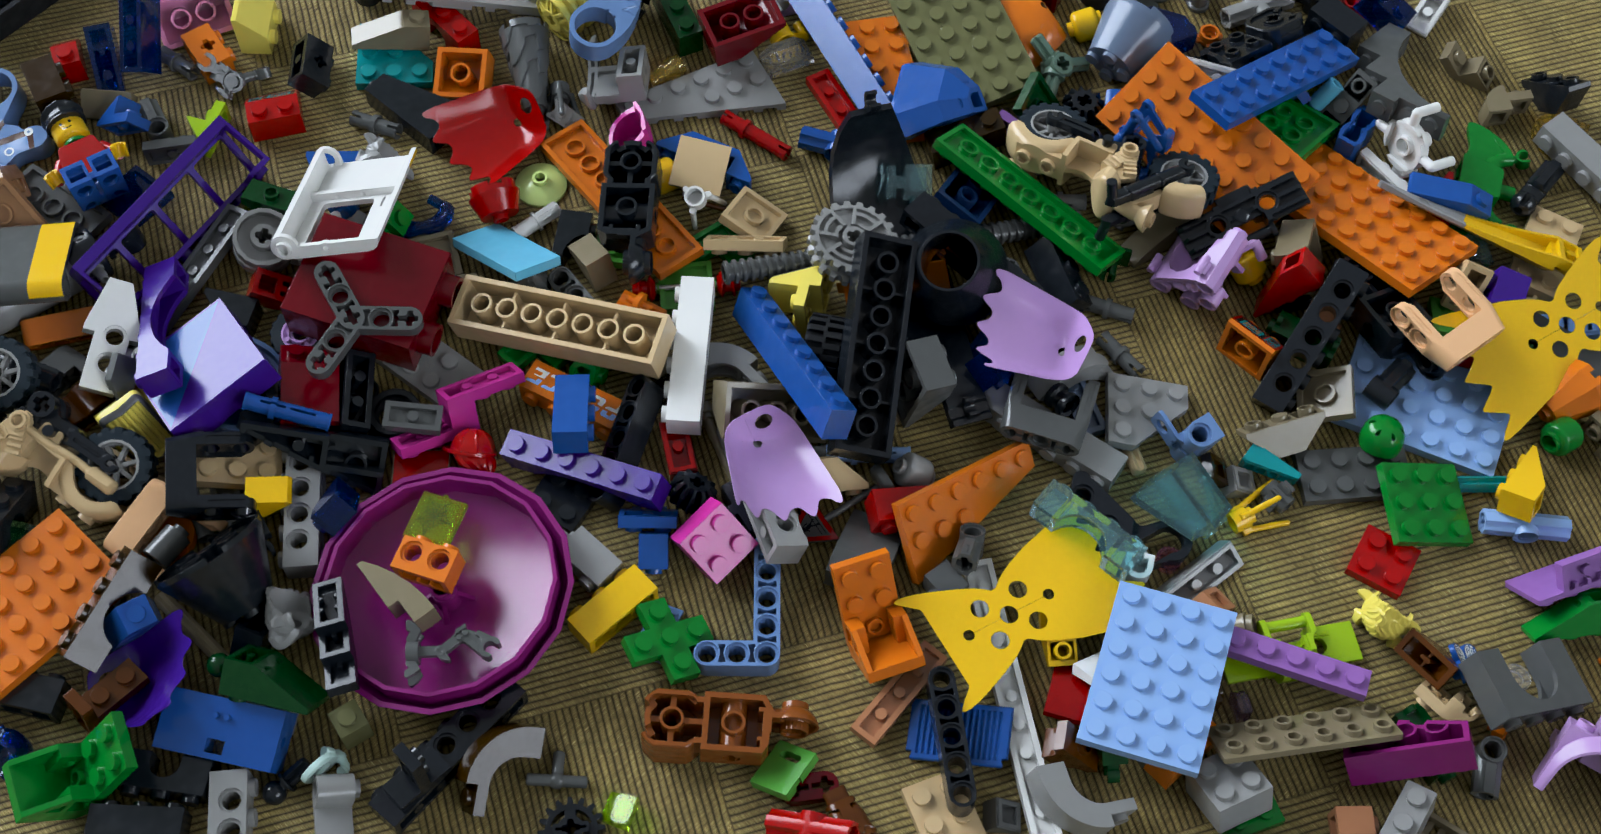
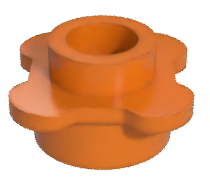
[1194,24,1223,48]

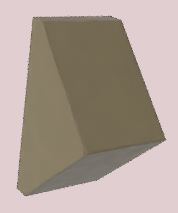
[567,233,618,293]

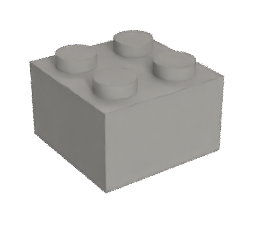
[1185,753,1273,834]

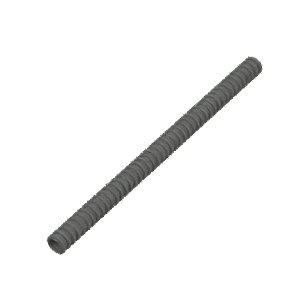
[721,210,1082,285]

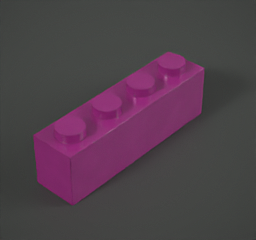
[1343,720,1478,786]

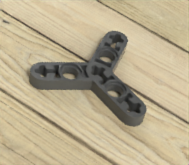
[306,261,424,380]

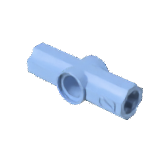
[1478,508,1572,543]

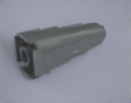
[499,17,550,115]

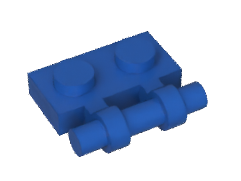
[618,506,678,533]

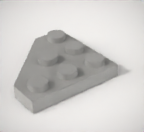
[1105,372,1188,451]

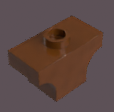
[1041,720,1099,773]

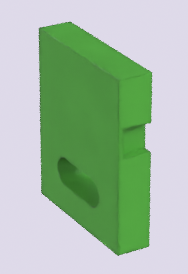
[750,740,819,802]

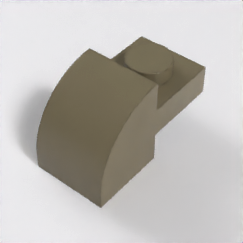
[1478,85,1534,127]

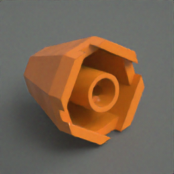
[1537,359,1601,423]

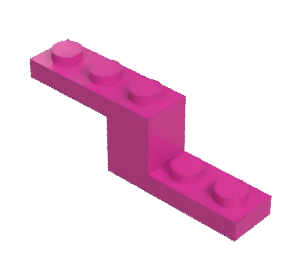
[390,362,526,459]

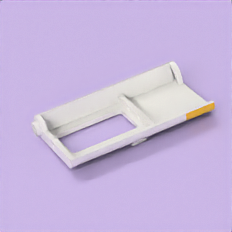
[270,146,417,260]

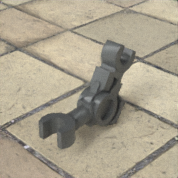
[196,52,272,100]

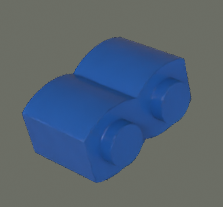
[1333,105,1379,162]

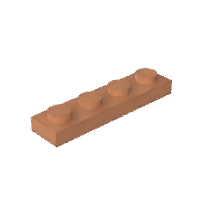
[850,640,948,749]

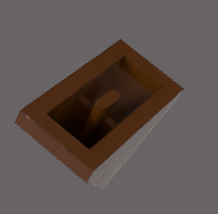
[1393,628,1459,691]

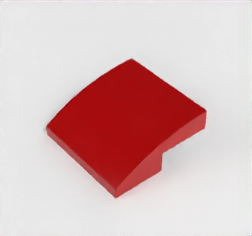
[1043,665,1091,726]

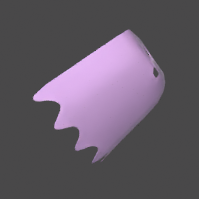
[976,269,1094,380]
[724,405,843,521]

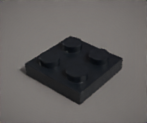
[533,474,595,534]

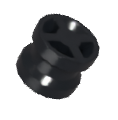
[1044,383,1080,417]

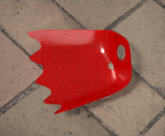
[422,84,547,184]

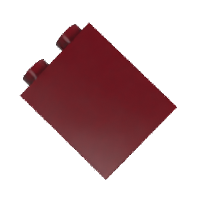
[280,213,463,371]

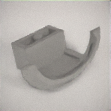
[578,35,650,110]

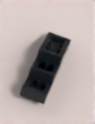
[312,576,360,698]

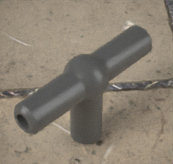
[526,750,588,790]

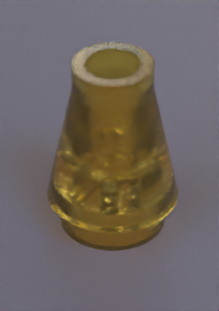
[649,54,687,87]

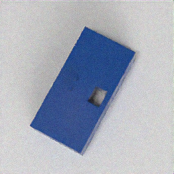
[152,687,297,774]

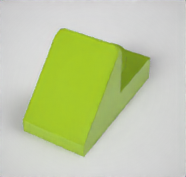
[186,100,231,158]

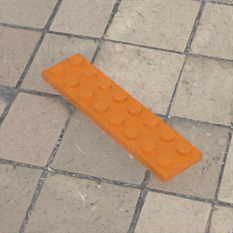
[539,119,704,281]

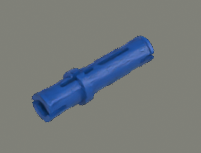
[242,391,333,432]

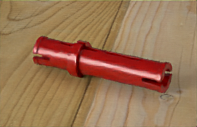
[720,109,793,161]

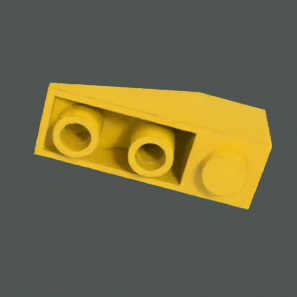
[1495,445,1546,523]

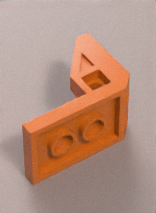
[830,547,926,684]

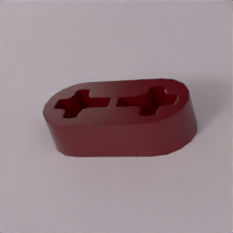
[783,771,839,806]

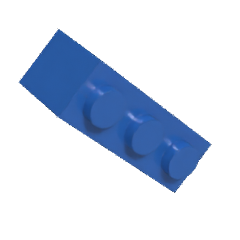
[551,374,596,454]

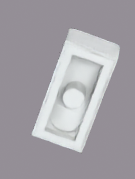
[1404,0,1451,38]

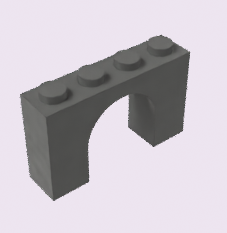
[1458,637,1594,732]

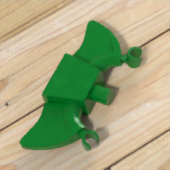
[1450,122,1531,242]

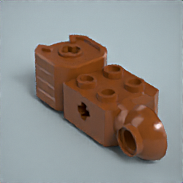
[641,688,819,766]

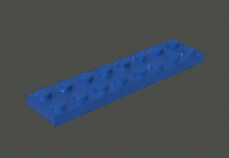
[1189,28,1360,131]

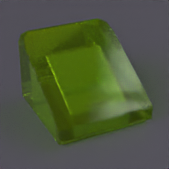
[602,792,640,831]

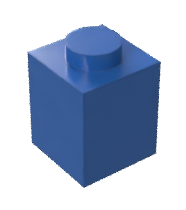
[638,531,669,574]

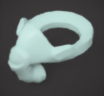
[301,746,350,784]

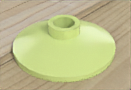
[515,163,567,208]

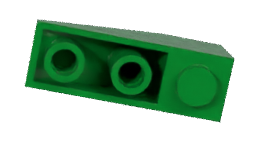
[1521,588,1601,643]

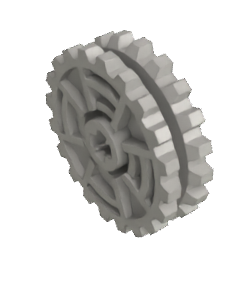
[807,201,898,286]

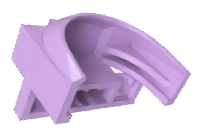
[1532,716,1601,791]

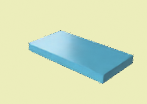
[452,224,561,282]

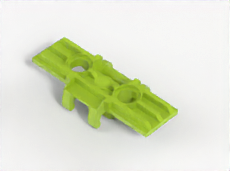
[1223,612,1363,685]

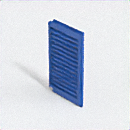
[906,699,1014,768]

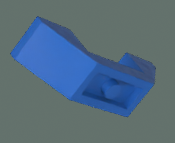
[656,131,752,194]

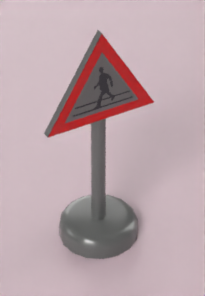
[799,464,894,543]

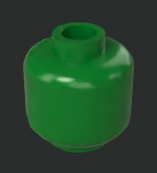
[1540,416,1584,457]

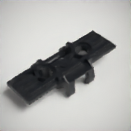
[1175,171,1310,261]

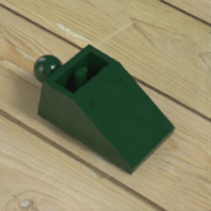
[206,644,329,715]

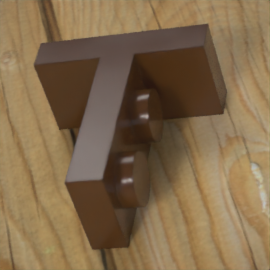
[63,658,150,733]

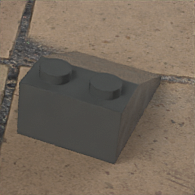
[897,335,957,428]
[824,508,902,587]

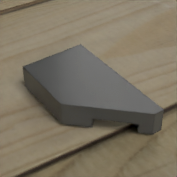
[105,352,137,400]

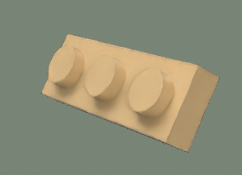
[703,235,788,256]

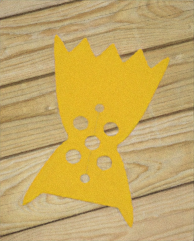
[1431,236,1601,441]
[893,499,1145,713]

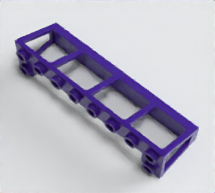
[69,115,270,311]

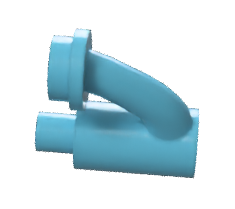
[1308,77,1344,111]

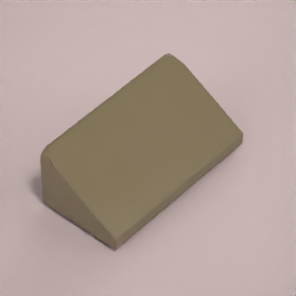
[80,88,138,120]

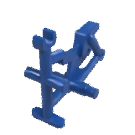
[1113,99,1175,180]

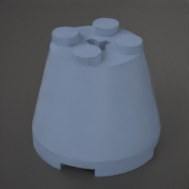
[1085,0,1174,82]

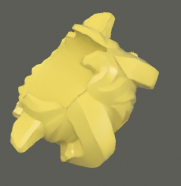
[1352,589,1421,649]

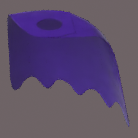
[87,609,192,727]

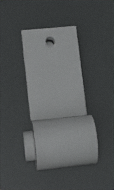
[312,773,361,834]

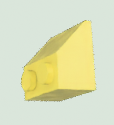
[230,0,282,54]

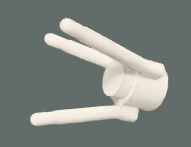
[682,186,727,230]

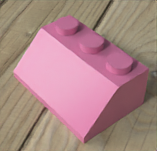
[146,0,233,50]

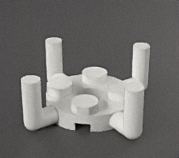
[1375,102,1456,179]

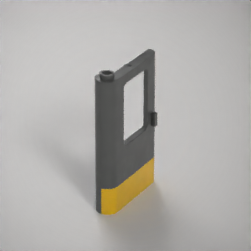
[0,222,80,307]

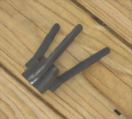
[545,80,581,131]

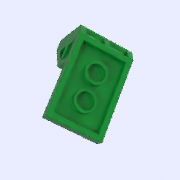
[2,711,138,824]

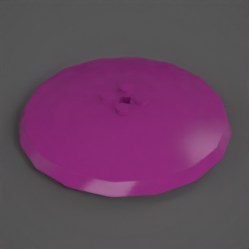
[310,467,574,715]

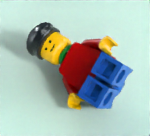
[41,99,130,212]

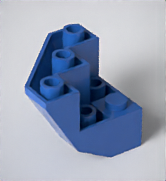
[891,62,988,140]

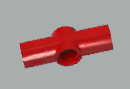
[764,808,860,834]

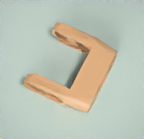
[1390,267,1505,372]
[103,478,229,577]

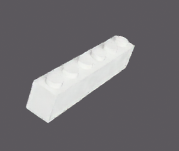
[661,276,715,435]

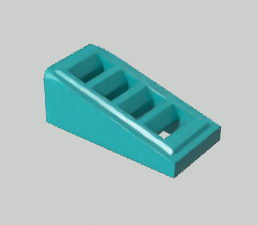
[1238,444,1301,486]

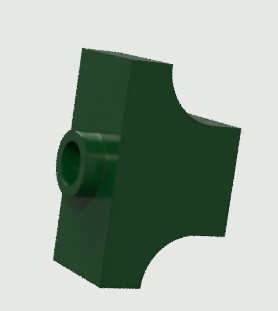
[240,178,296,215]

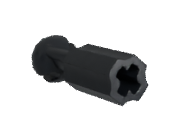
[1510,159,1565,217]

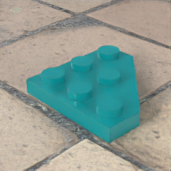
[355,24,435,90]

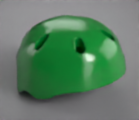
[1359,414,1405,459]

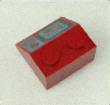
[244,89,306,142]

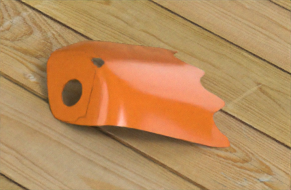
[1000,0,1067,69]

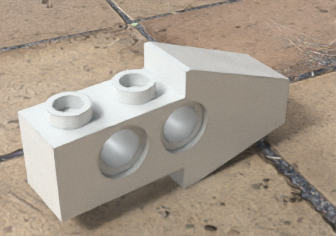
[78,277,140,398]

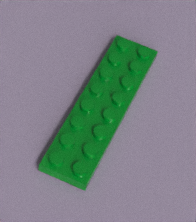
[932,123,1126,277]

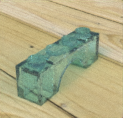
[1029,479,1148,582]

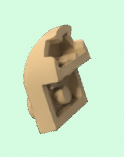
[1413,680,1482,722]

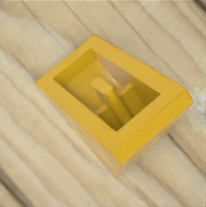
[245,476,292,518]

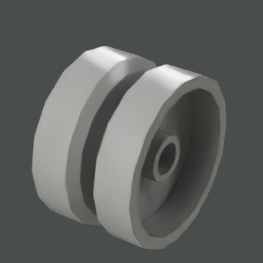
[232,208,291,274]

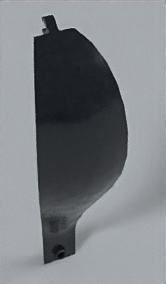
[829,90,993,429]

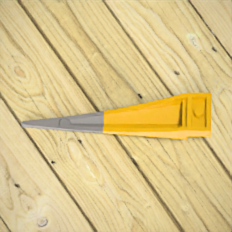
[1377,180,1582,275]

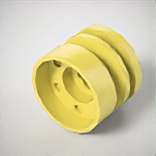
[536,0,595,41]

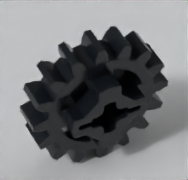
[537,797,607,834]

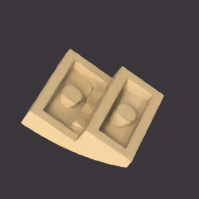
[669,135,732,197]

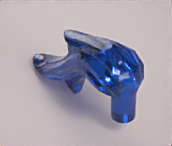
[403,194,455,239]

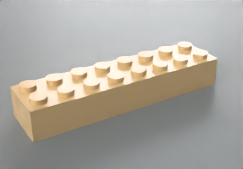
[447,274,677,379]

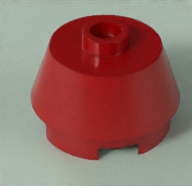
[468,177,520,224]

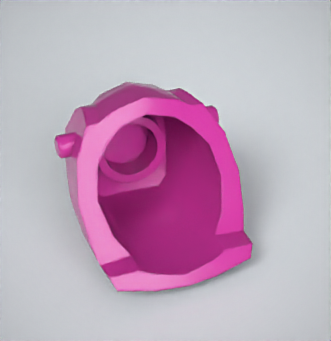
[609,101,654,147]

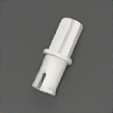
[511,201,561,238]

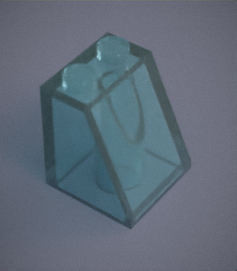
[1130,452,1233,541]

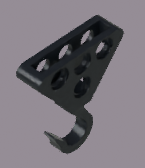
[1066,471,1193,570]

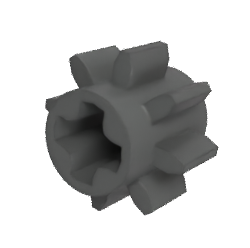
[1260,479,1296,514]

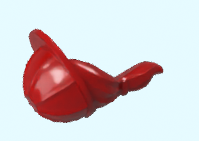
[442,428,497,473]

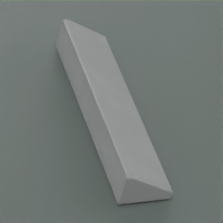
[1156,540,1244,600]

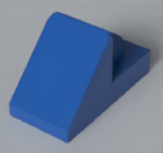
[97,95,151,136]

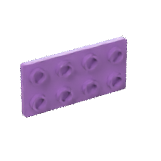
[1505,546,1601,606]

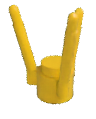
[1226,479,1290,536]

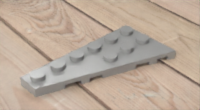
[615,50,786,124]

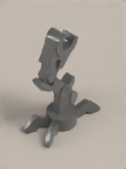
[404,620,502,688]

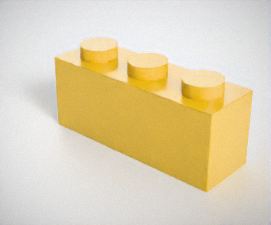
[567,564,659,654]

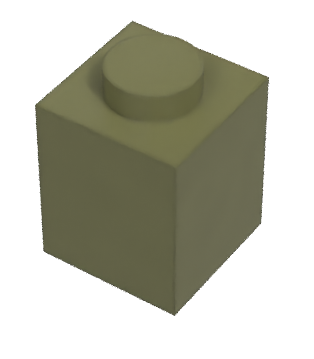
[327,698,375,751]

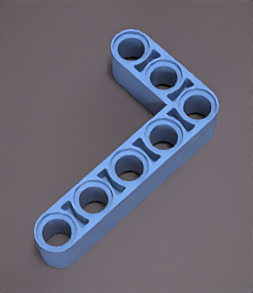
[693,538,780,677]

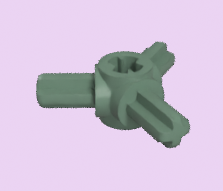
[1030,33,1090,97]

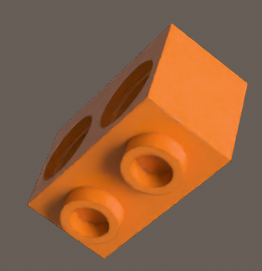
[390,534,466,594]

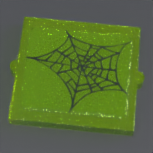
[403,491,469,545]

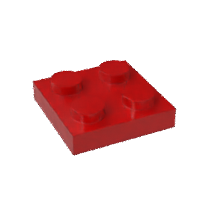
[1344,524,1421,600]

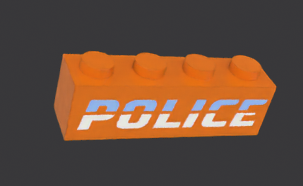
[519,359,622,442]

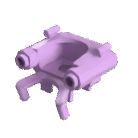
[1146,227,1268,311]

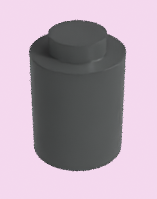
[143,523,190,570]

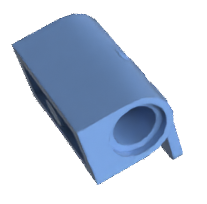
[1151,410,1225,464]

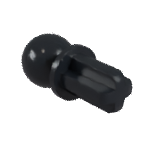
[262,757,311,806]

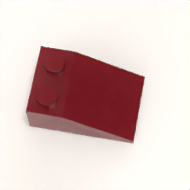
[697,0,787,66]
[278,344,339,426]

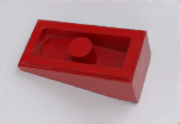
[659,422,698,481]

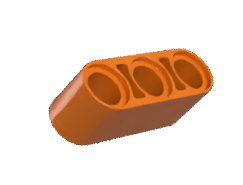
[20,306,93,351]

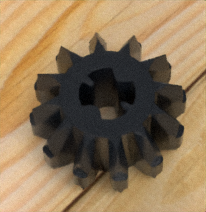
[1062,86,1104,126]
[668,469,718,515]

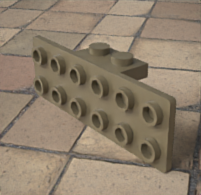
[1207,703,1403,764]

